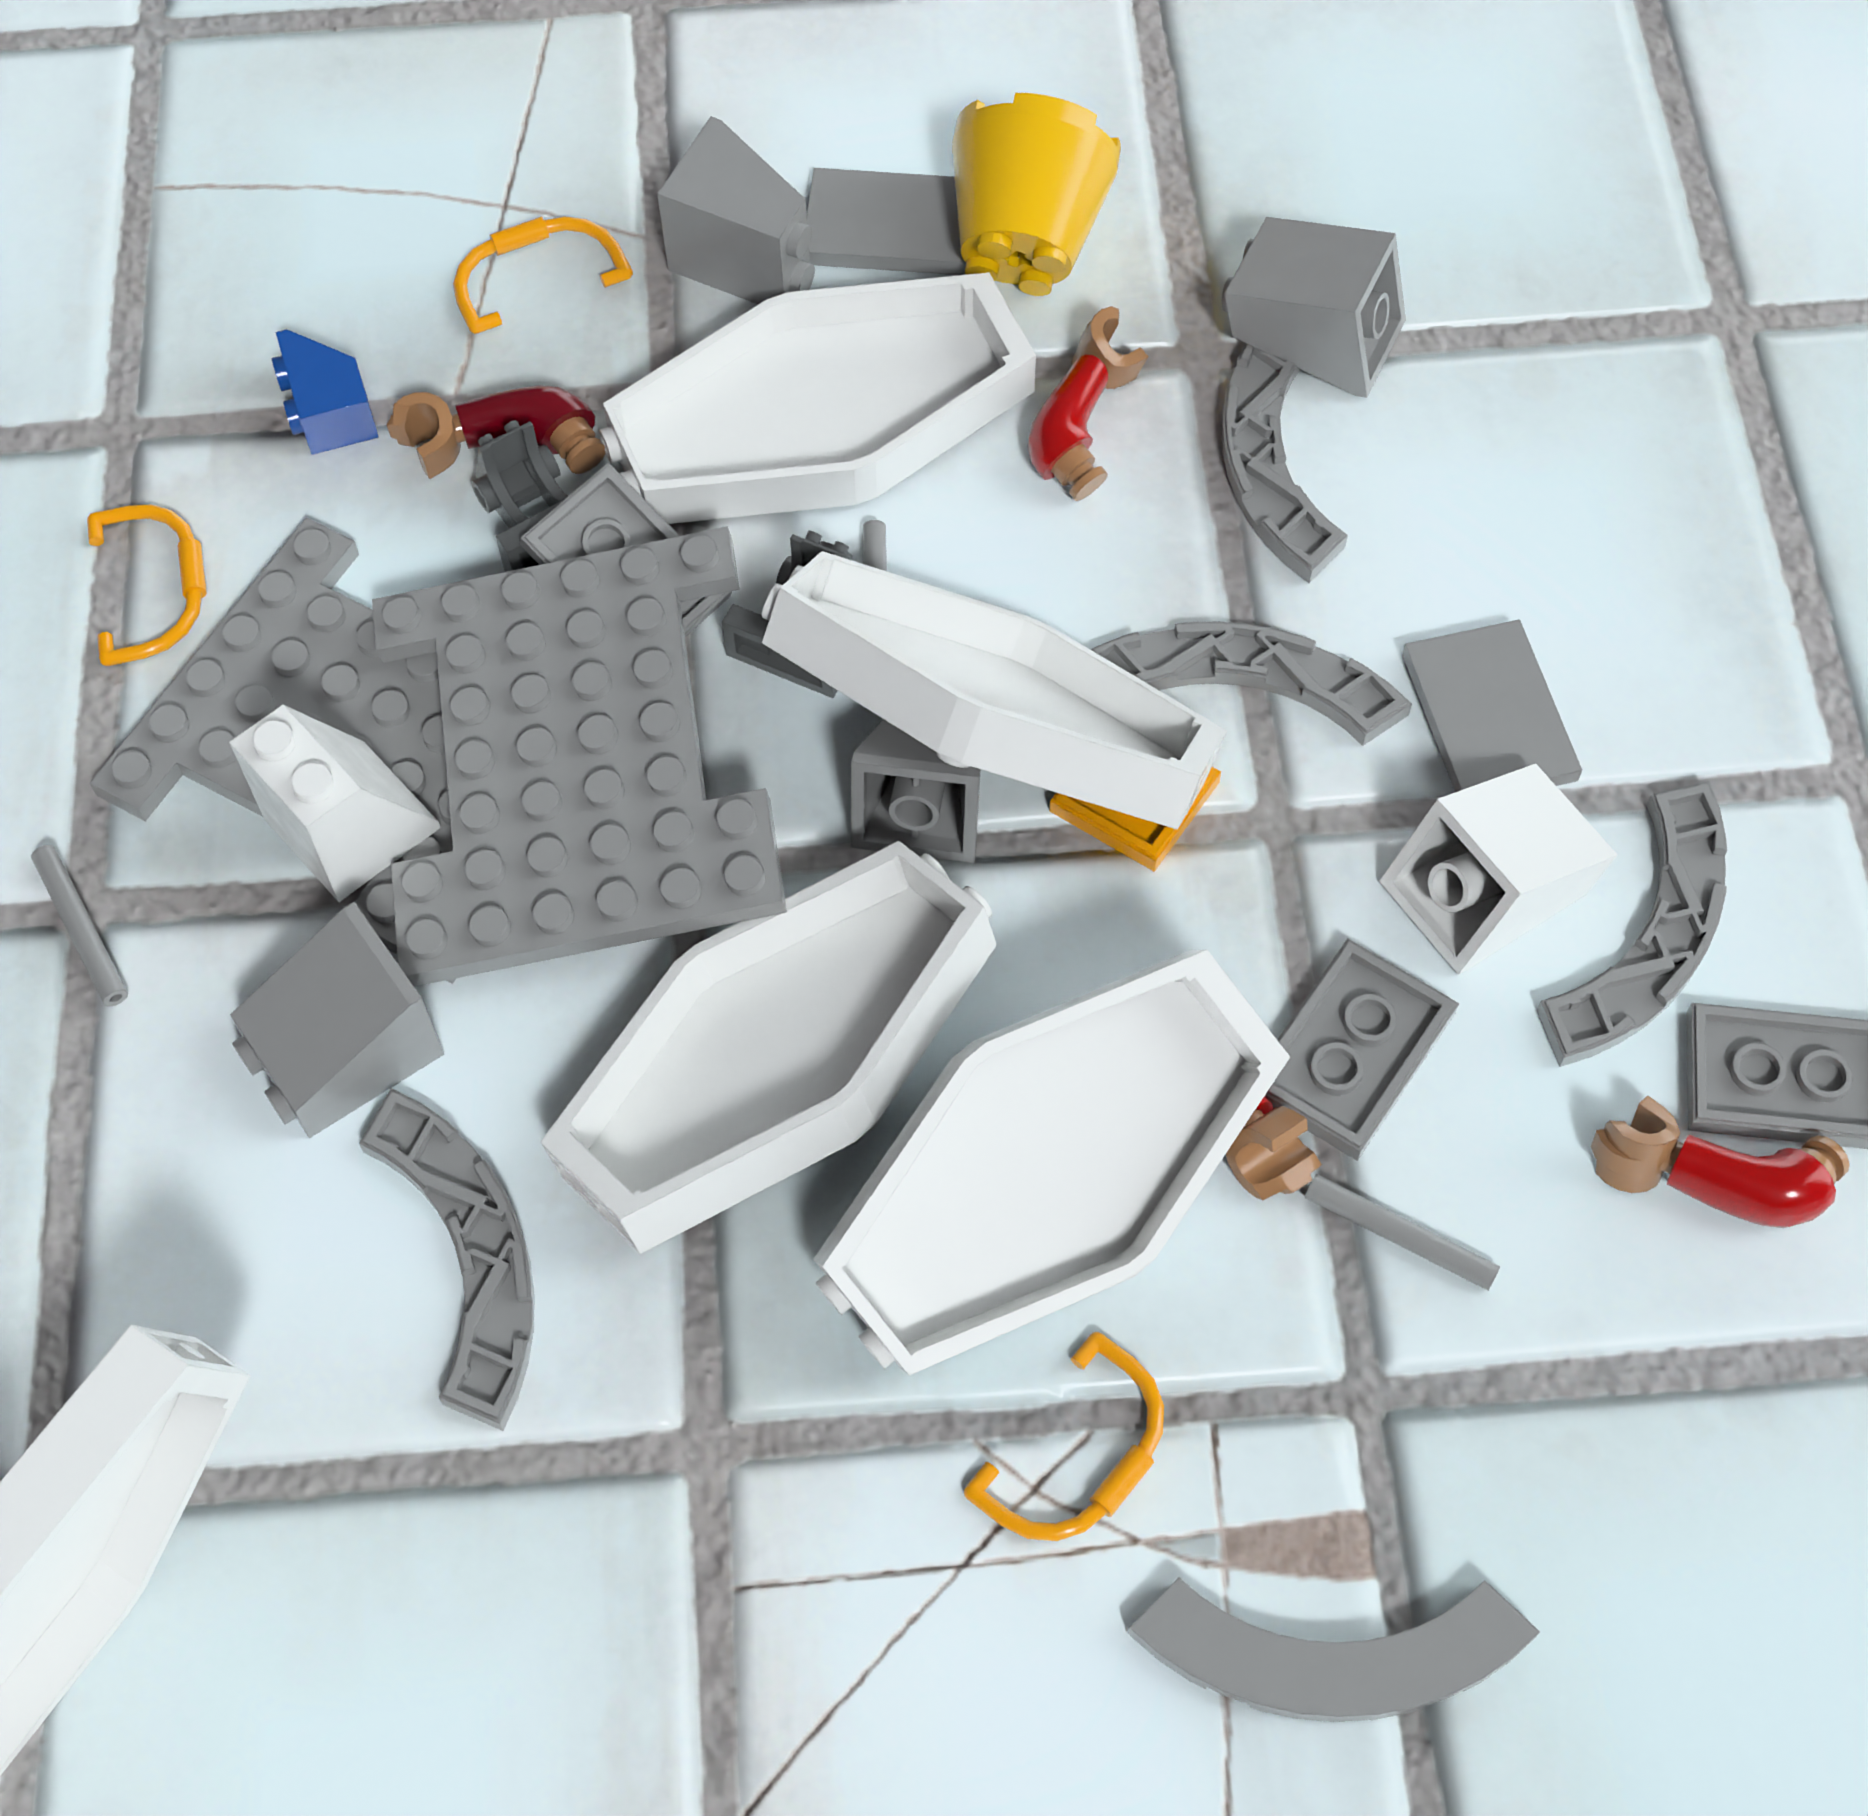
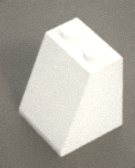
[229,705,441,902]
[1379,764,1618,975]

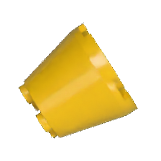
[952,93,1121,296]

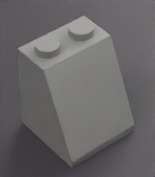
[657,116,815,304]
[1222,217,1406,398]
[230,902,445,1139]

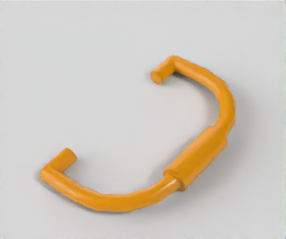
[453,216,633,334]
[87,504,207,666]
[964,1332,1164,1541]

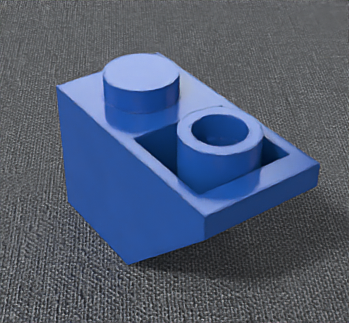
[271,329,379,455]

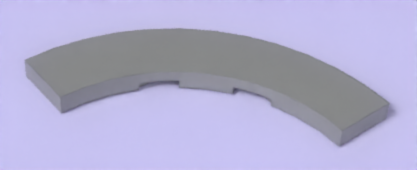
[1221,343,1348,583]
[1091,621,1412,746]
[1537,781,1727,1067]
[359,1088,535,1431]
[1128,1577,1540,1722]

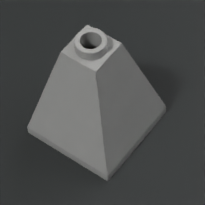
[851,719,981,863]

